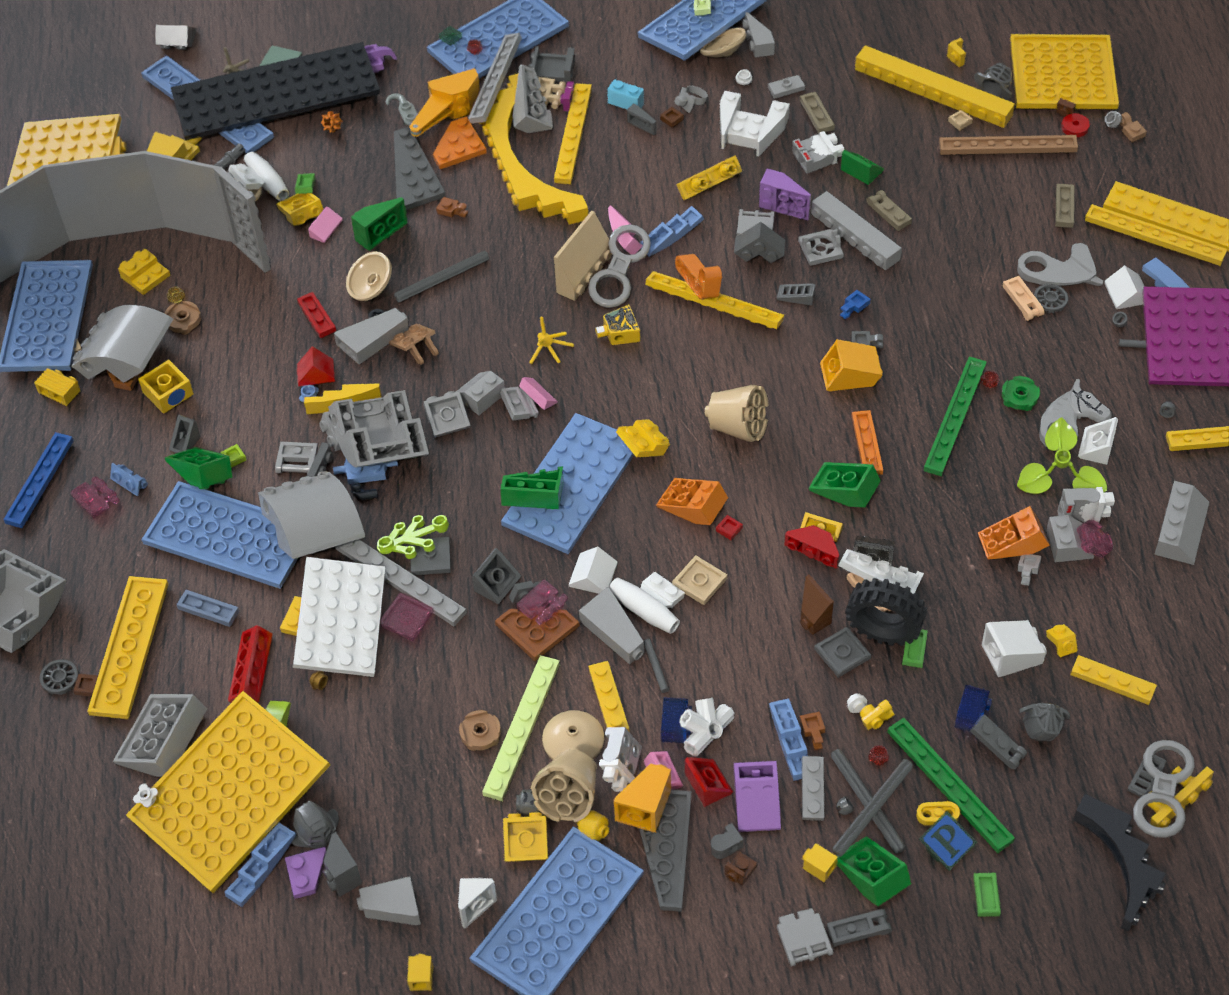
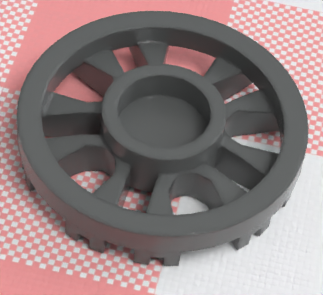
[1034,284,1068,313]
[40,659,78,695]

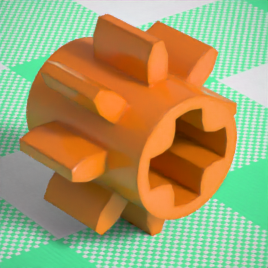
[321,111,343,133]

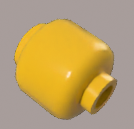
[577,810,609,841]

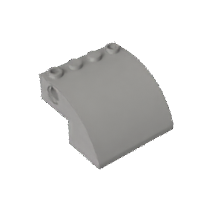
[71,305,173,383]
[328,390,429,468]
[258,471,365,559]
[0,549,66,653]

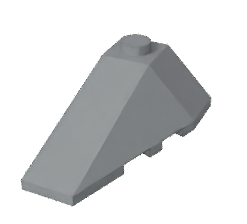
[513,64,553,133]

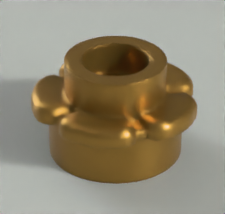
[310,671,328,690]

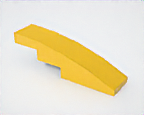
[304,384,381,414]

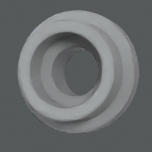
[1105,111,1122,128]

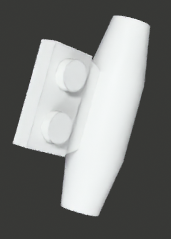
[228,152,289,201]
[609,572,685,634]

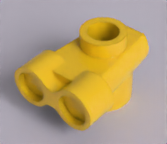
[860,699,895,730]

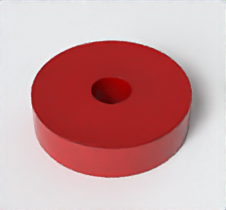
[1061,113,1090,137]

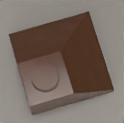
[800,575,834,635]

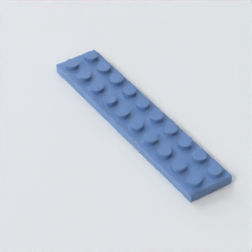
[141,56,274,154]

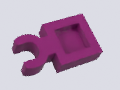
[560,81,574,111]

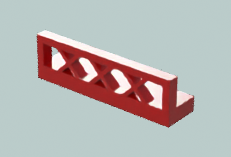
[228,625,273,703]

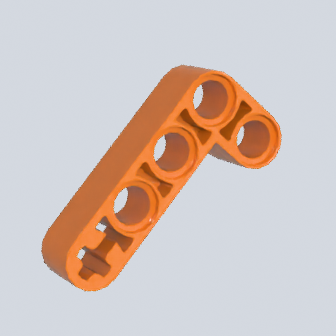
[675,254,722,299]

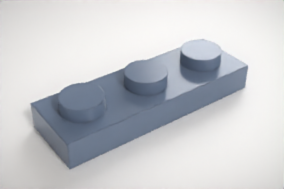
[177,590,239,627]

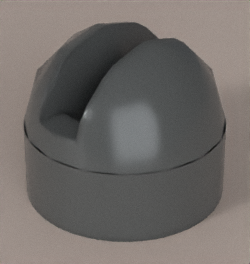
[1113,312,1128,328]
[1159,401,1176,418]
[836,796,855,815]

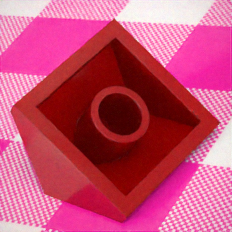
[297,346,335,387]
[685,757,733,807]

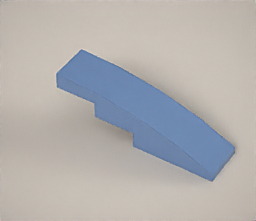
[640,206,704,257]
[1142,258,1190,288]
[769,699,808,781]
[225,823,296,907]

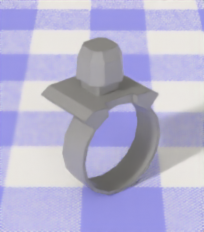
[675,86,708,113]

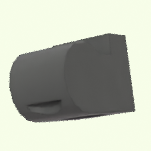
[711,823,743,859]

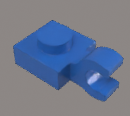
[840,290,871,319]

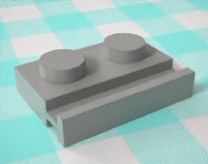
[500,387,539,420]

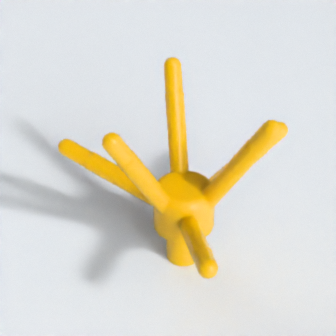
[530,317,574,364]

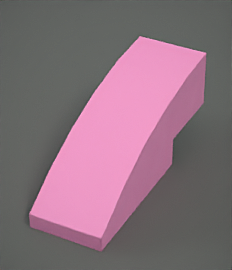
[608,205,643,255]

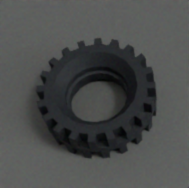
[845,578,927,646]

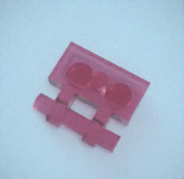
[70,476,120,519]
[516,579,568,625]

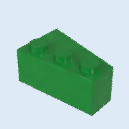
[500,466,564,509]

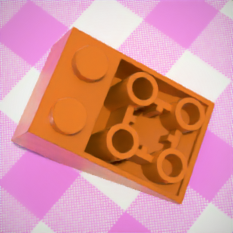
[656,478,728,525]
[978,506,1050,560]

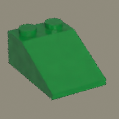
[351,197,408,251]
[165,447,232,489]
[808,462,881,508]
[837,836,911,906]

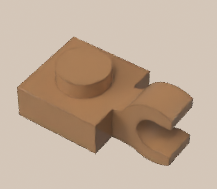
[1120,112,1147,142]

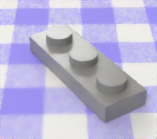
[802,756,824,821]

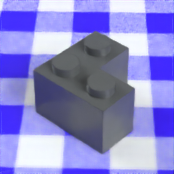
[734,222,785,263]

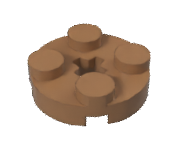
[164,301,201,335]
[459,710,501,751]

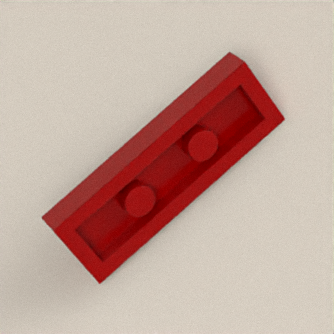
[297,292,336,338]

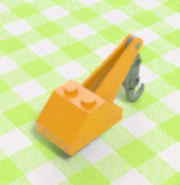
[386,68,480,137]

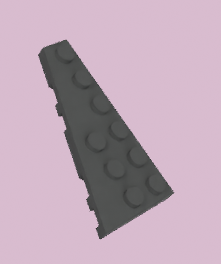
[394,126,446,210]
[639,790,692,912]

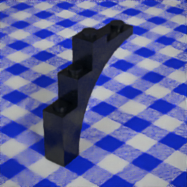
[1073,794,1166,932]

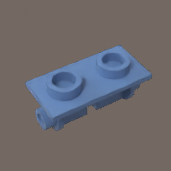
[110,463,148,496]

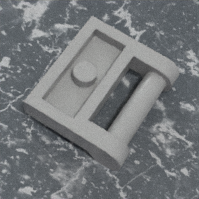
[275,442,318,474]

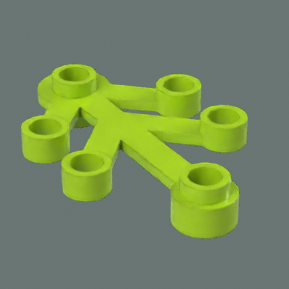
[377,515,449,559]

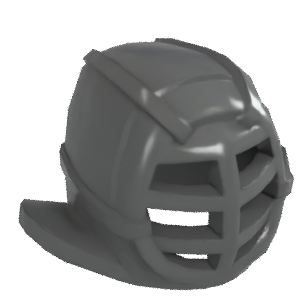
[974,63,1013,100]
[1019,703,1070,742]
[291,801,339,849]

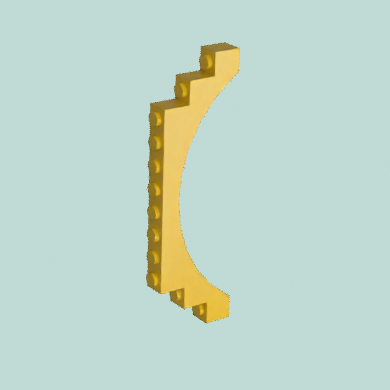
[479,73,588,225]

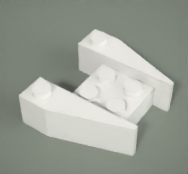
[720,91,789,156]

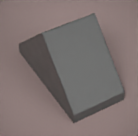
[169,415,201,453]

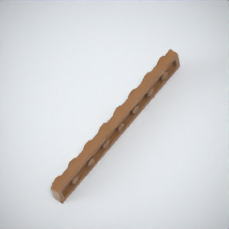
[939,135,1078,155]

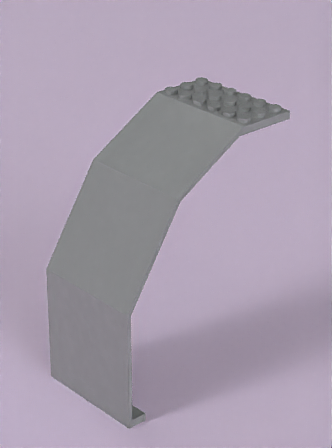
[0,151,271,283]

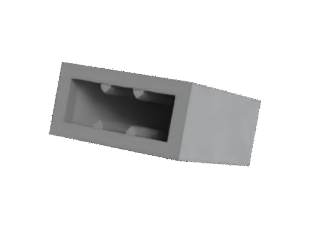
[357,877,421,925]

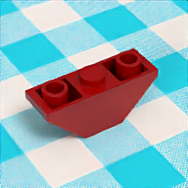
[784,525,839,569]

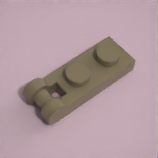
[867,190,912,231]

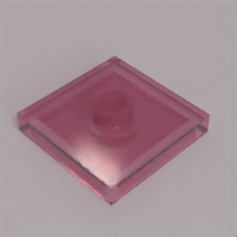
[379,593,434,641]

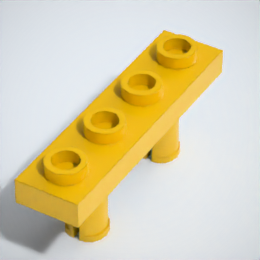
[676,156,742,200]
[1147,766,1214,828]

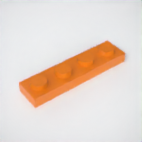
[851,410,883,475]

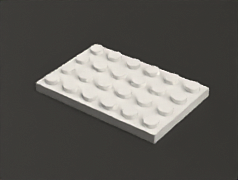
[293,557,385,677]

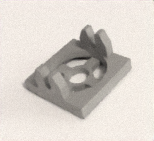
[798,229,844,266]

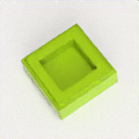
[220,444,247,468]

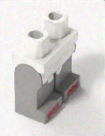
[793,131,844,174]
[1057,487,1115,523]
[599,727,642,792]

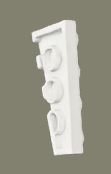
[838,549,924,594]

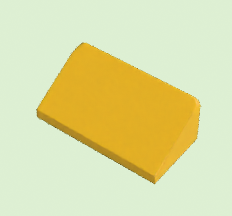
[801,512,844,542]

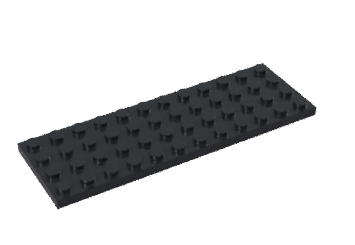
[170,42,380,140]

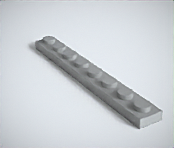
[468,33,522,124]
[335,539,467,626]

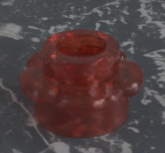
[467,39,483,55]
[981,371,1000,388]
[868,745,889,765]

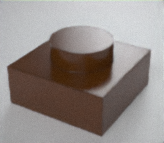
[1056,98,1076,117]
[660,107,684,128]
[73,674,98,697]

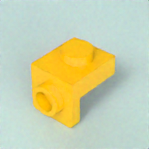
[947,38,966,67]
[1046,624,1078,657]

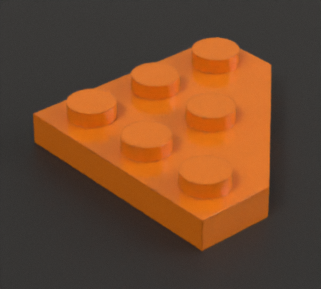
[433,116,487,169]

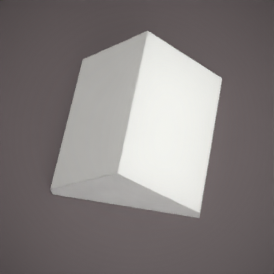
[1104,266,1145,309]
[1078,417,1118,465]
[569,547,617,594]
[458,878,497,928]

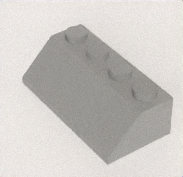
[1155,481,1209,565]

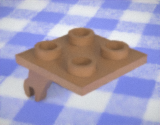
[389,324,439,365]

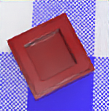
[716,515,743,540]

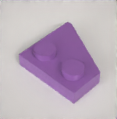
[285,847,326,899]

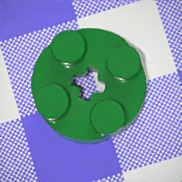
[1002,376,1040,411]

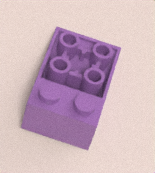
[759,169,811,220]
[734,761,781,832]

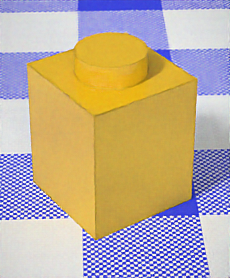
[802,844,838,883]
[408,954,433,991]

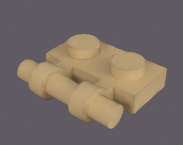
[538,77,566,109]

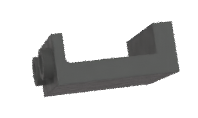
[529,47,575,83]

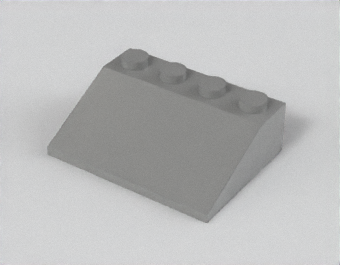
[113,694,207,777]

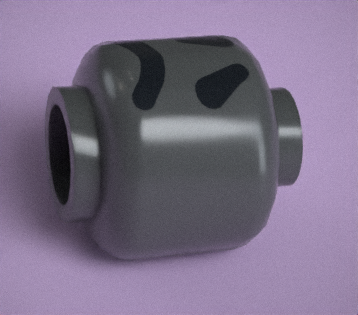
[516,789,541,817]

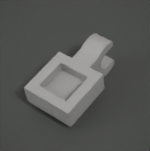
[1018,554,1041,585]

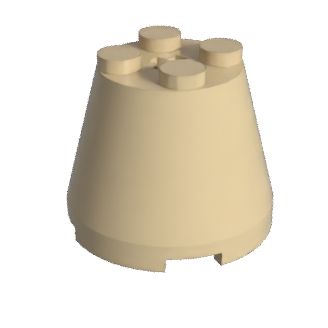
[705,385,769,442]
[531,748,597,822]

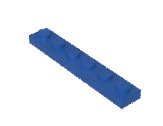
[3,432,74,528]

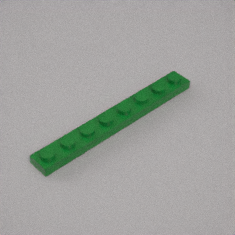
[924,356,987,477]
[887,718,1015,853]

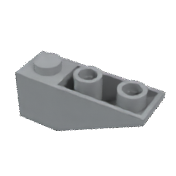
[742,12,775,57]

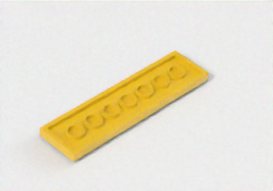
[1103,181,1229,252]
[87,576,168,719]

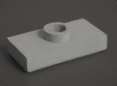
[768,75,805,99]

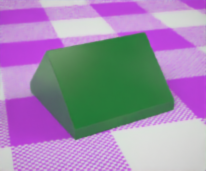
[841,150,884,185]

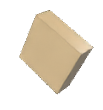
[948,110,973,131]

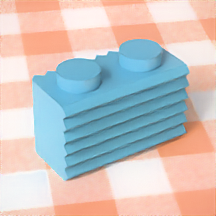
[607,79,644,109]

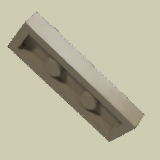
[800,92,835,134]
[1055,184,1074,228]

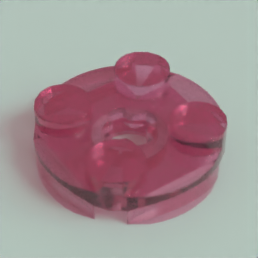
[1077,520,1113,558]

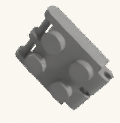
[737,209,774,236]
[777,908,833,966]

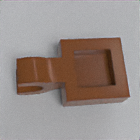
[436,197,468,217]
[800,712,825,750]

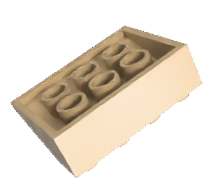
[554,211,612,301]

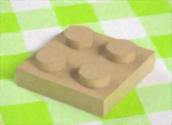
[672,555,727,605]

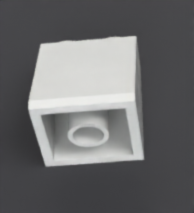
[982,620,1047,678]

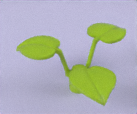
[1017,417,1107,494]

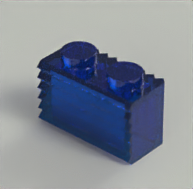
[954,685,992,732]
[661,697,692,744]

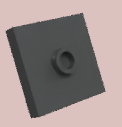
[411,537,451,575]
[814,627,871,678]

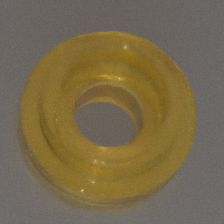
[167,286,185,303]

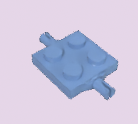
[333,459,398,485]

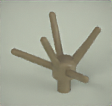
[223,47,249,74]

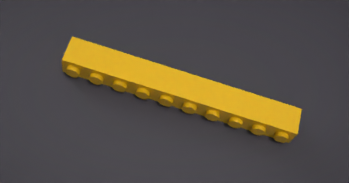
[855,46,1015,128]

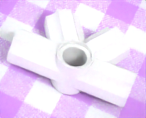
[680,698,734,757]

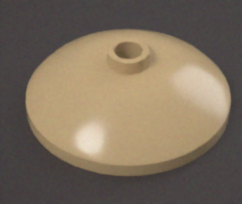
[700,28,746,57]
[346,252,392,301]
[542,710,604,760]

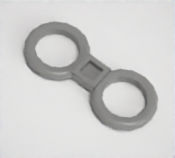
[588,224,651,308]
[1133,740,1194,838]

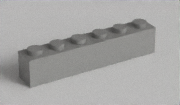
[811,191,902,271]

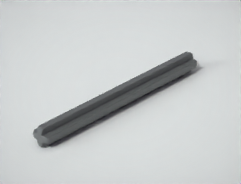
[394,251,489,302]
[831,749,905,854]
[833,759,913,857]

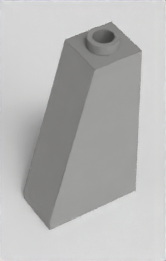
[334,308,409,364]
[579,587,644,664]

